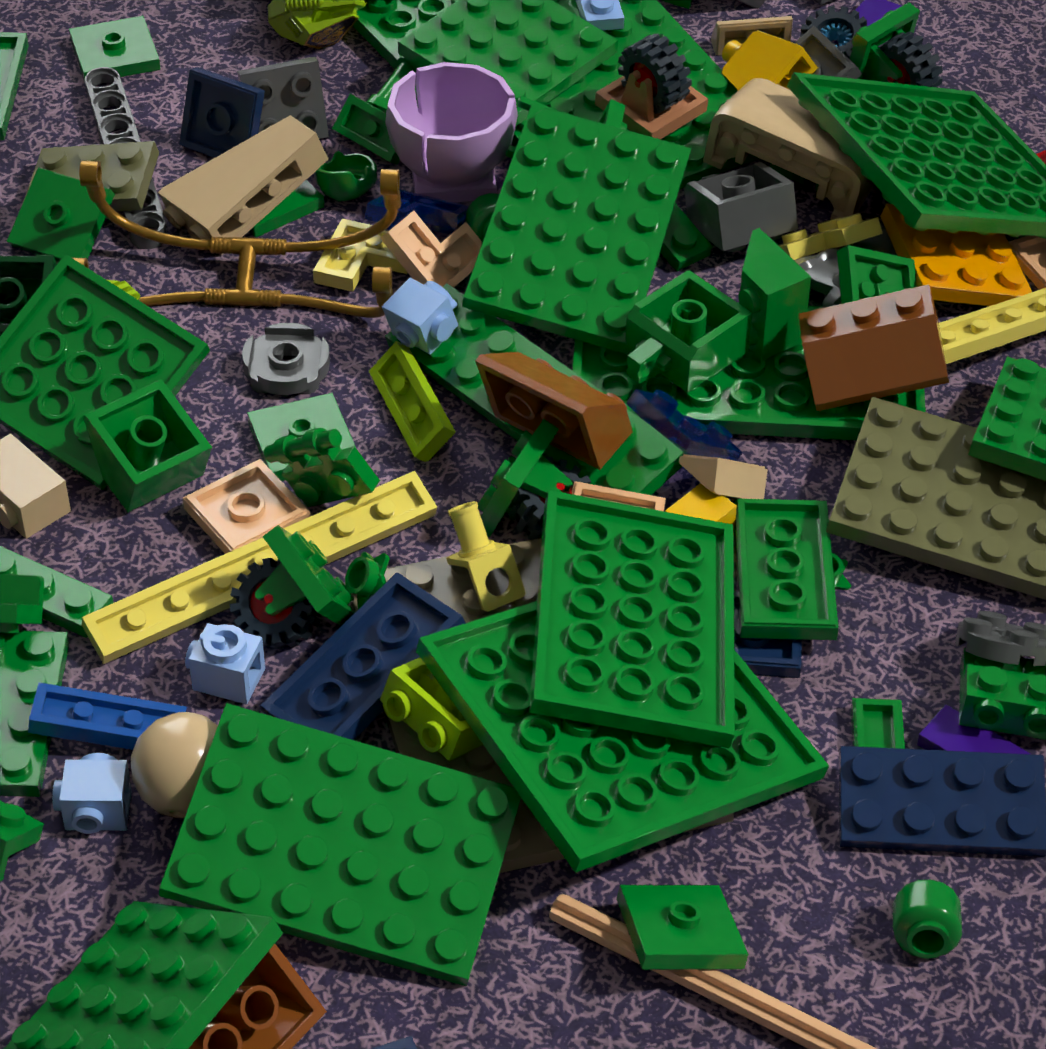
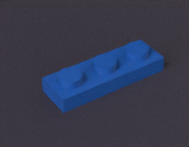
[28,682,187,750]

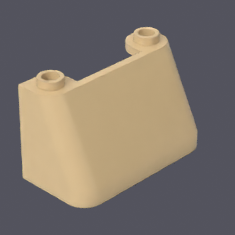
[703,78,874,219]

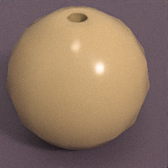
[131,712,218,818]

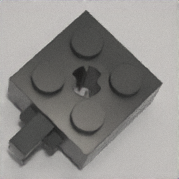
[684,162,798,252]

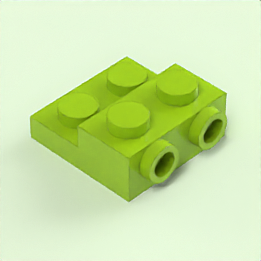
[380,657,483,761]

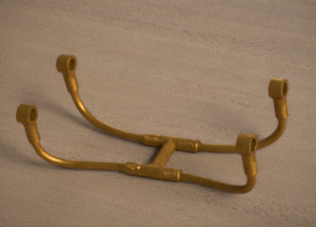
[73,161,401,318]

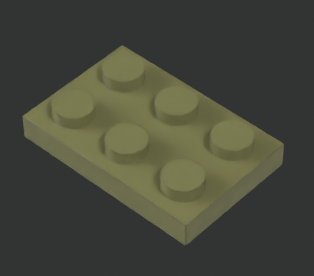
[22,141,159,211]

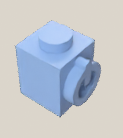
[382,278,458,355]
[185,623,265,704]
[52,753,132,834]

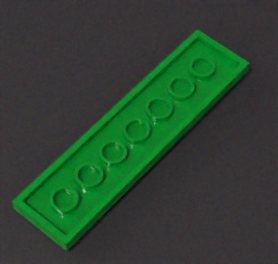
[385,283,687,495]

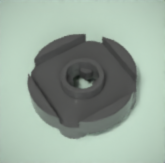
[242,323,330,395]
[955,611,1046,666]

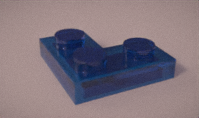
[365,189,469,233]
[626,389,743,461]

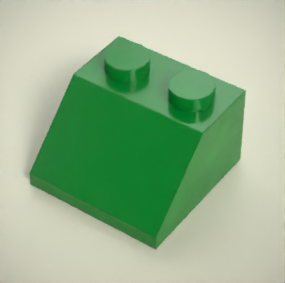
[738,228,811,361]
[84,379,212,512]

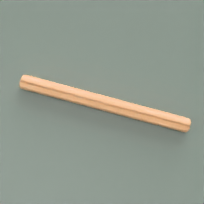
[549,894,877,1049]

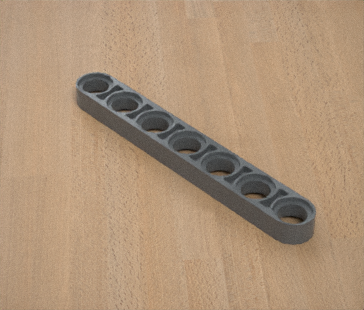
[85,67,167,249]

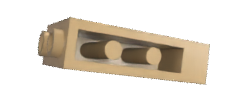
[158,115,329,255]

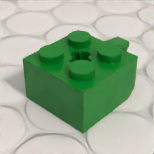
[625,270,752,393]

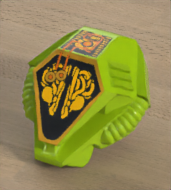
[268,0,366,49]

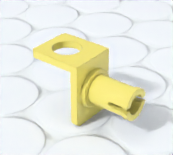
[446,501,526,612]

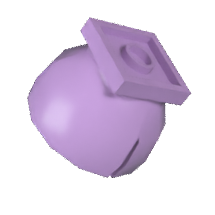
[385,62,518,205]

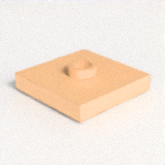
[183,459,311,554]

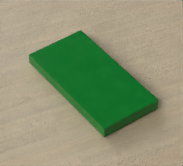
[735,498,838,640]

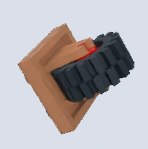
[595,34,708,139]

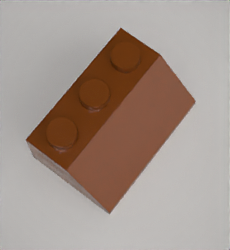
[799,284,949,411]
[475,352,633,470]
[189,944,327,1049]

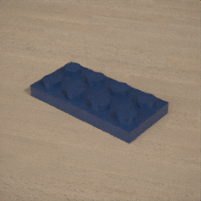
[260,572,466,740]
[839,746,1046,857]

